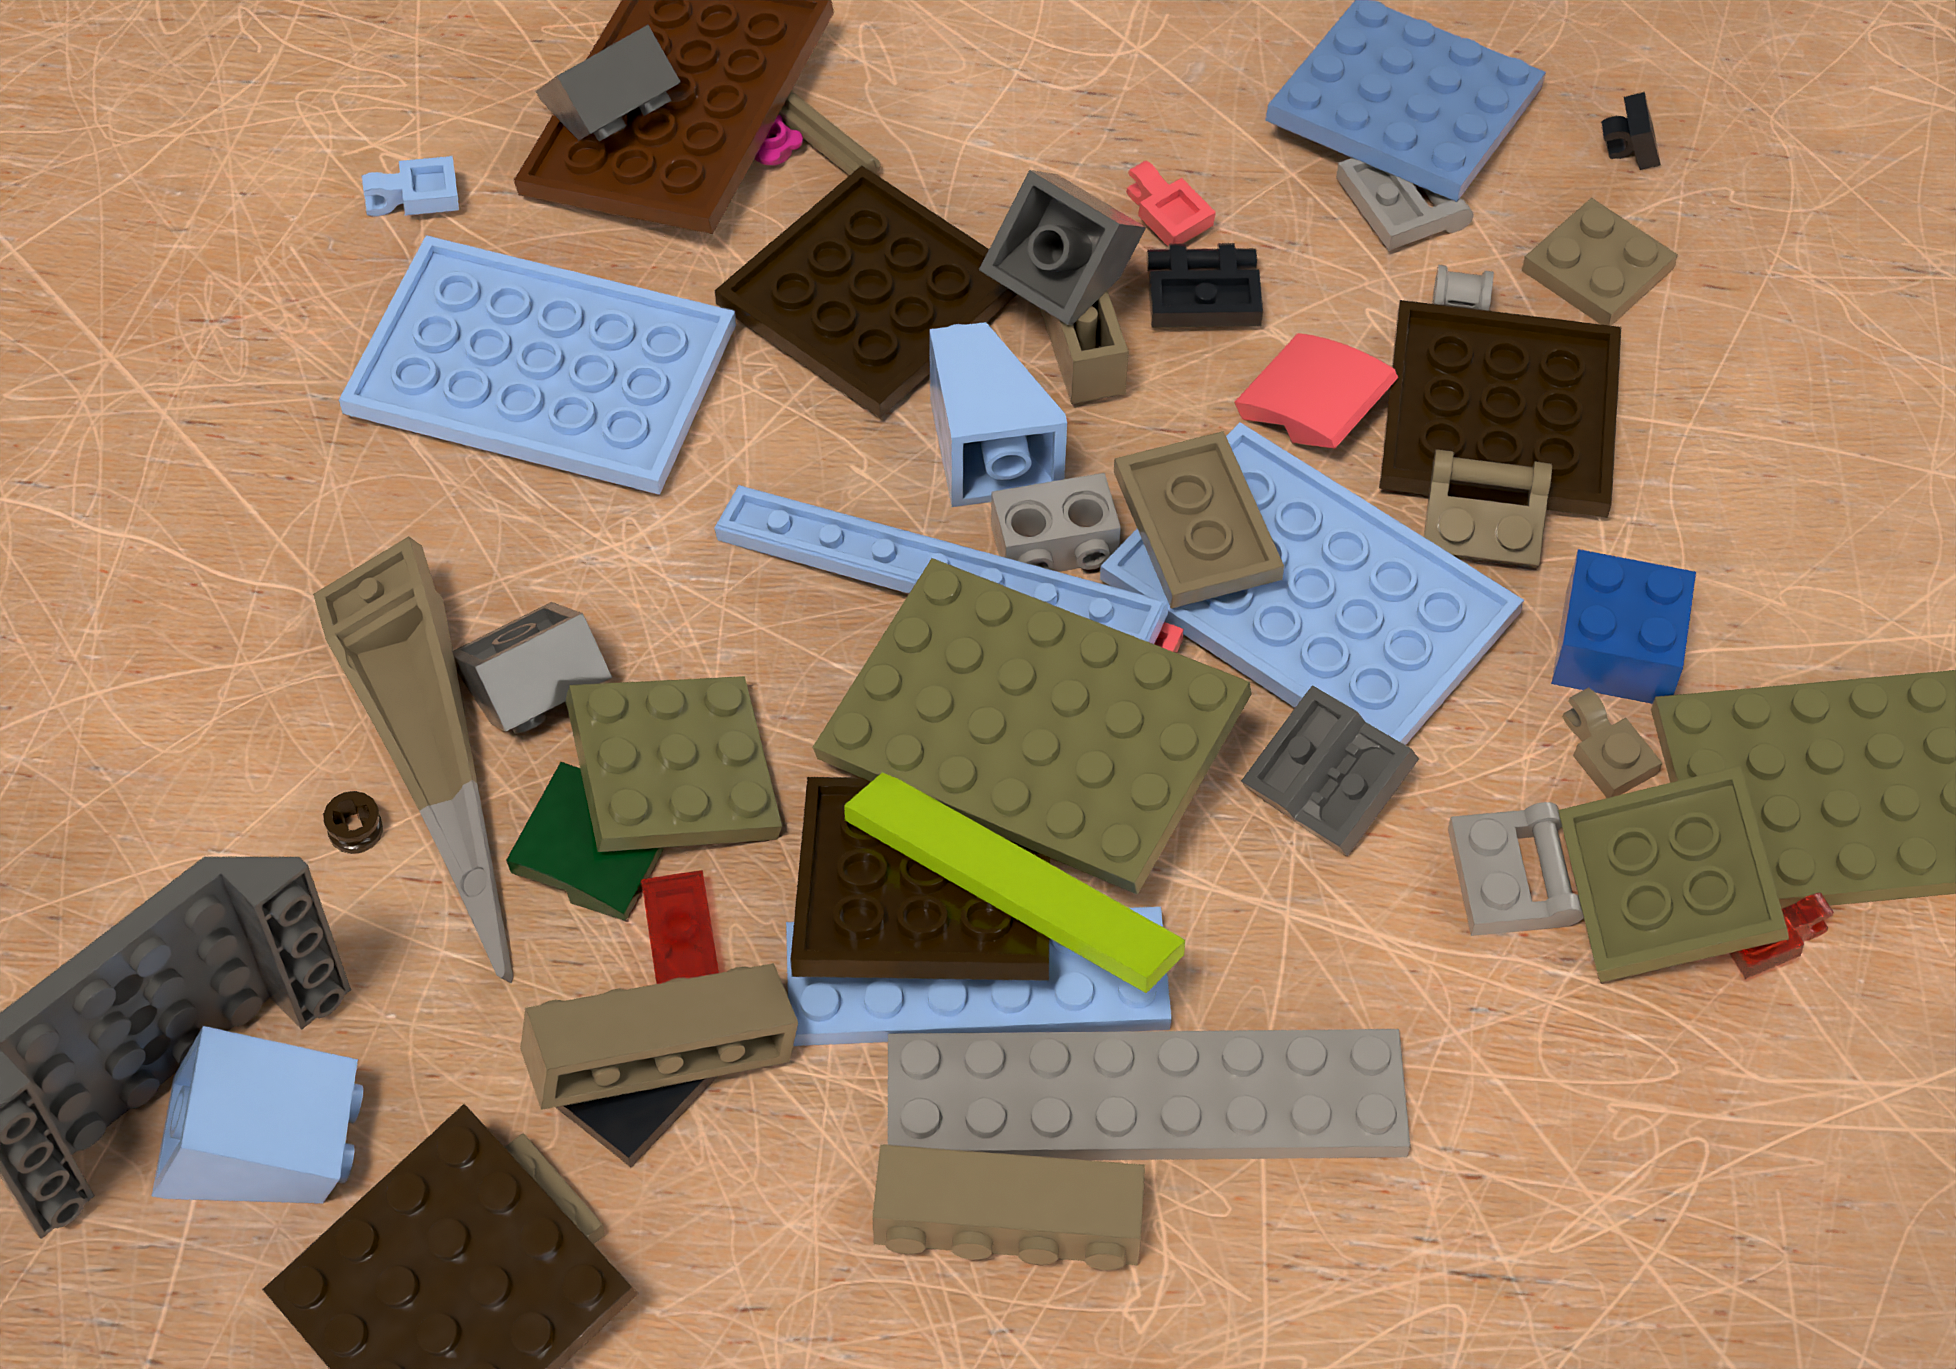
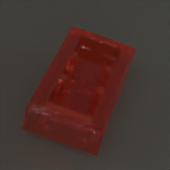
[641,870,719,984]

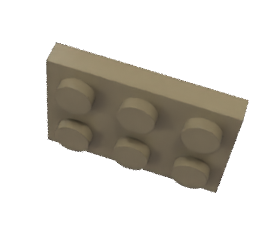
[1114,431,1284,609]

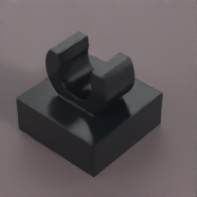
[1601,92,1661,170]

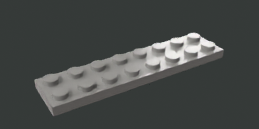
[888,1029,1410,1160]

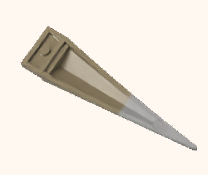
[313,536,513,983]

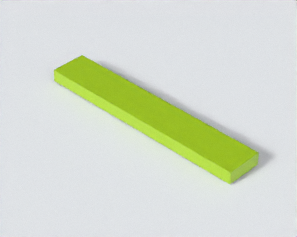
[844,772,1185,993]

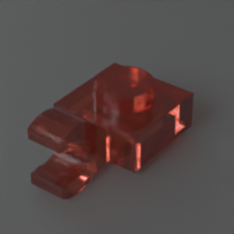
[1729,892,1834,979]

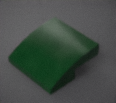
[506,762,665,921]

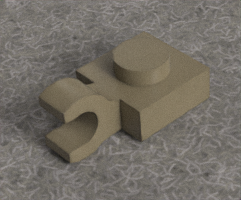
[1562,687,1662,798]

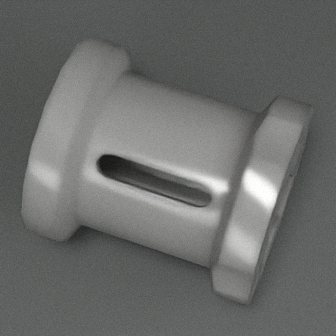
[1432,264,1494,311]

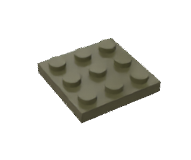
[566,676,782,852]
[1558,766,1789,983]

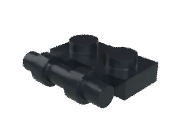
[1147,243,1263,328]

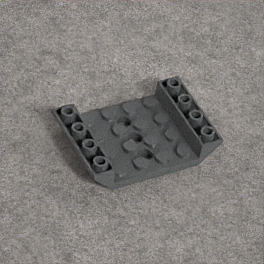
[0,857,351,1239]

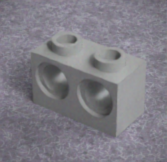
[991,473,1121,572]

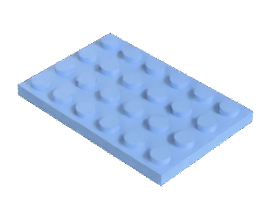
[339,235,736,495]
[1100,422,1524,745]

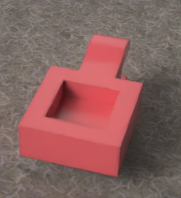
[1126,160,1216,246]

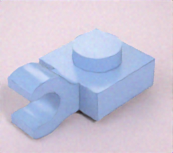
[362,156,459,216]

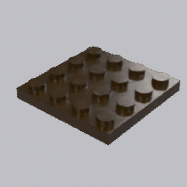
[715,165,1017,418]
[1379,300,1622,518]
[790,777,1051,981]
[262,1104,639,1369]

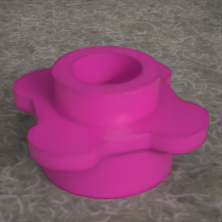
[754,115,803,165]

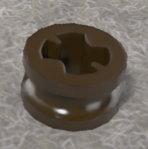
[323,791,383,854]

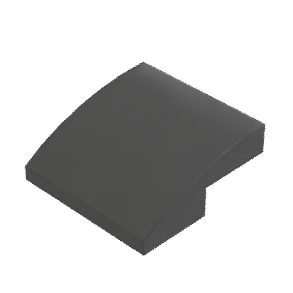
[1241,685,1419,857]

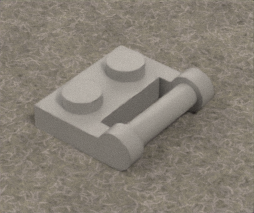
[1336,158,1473,251]
[1448,802,1584,936]

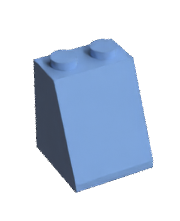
[929,322,1067,507]
[152,1026,363,1204]

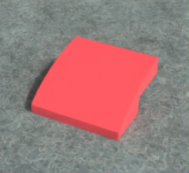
[1234,333,1398,449]

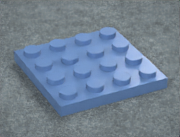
[1265,0,1546,202]

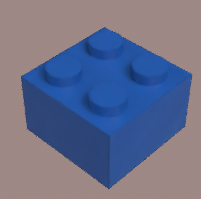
[1551,549,1696,704]

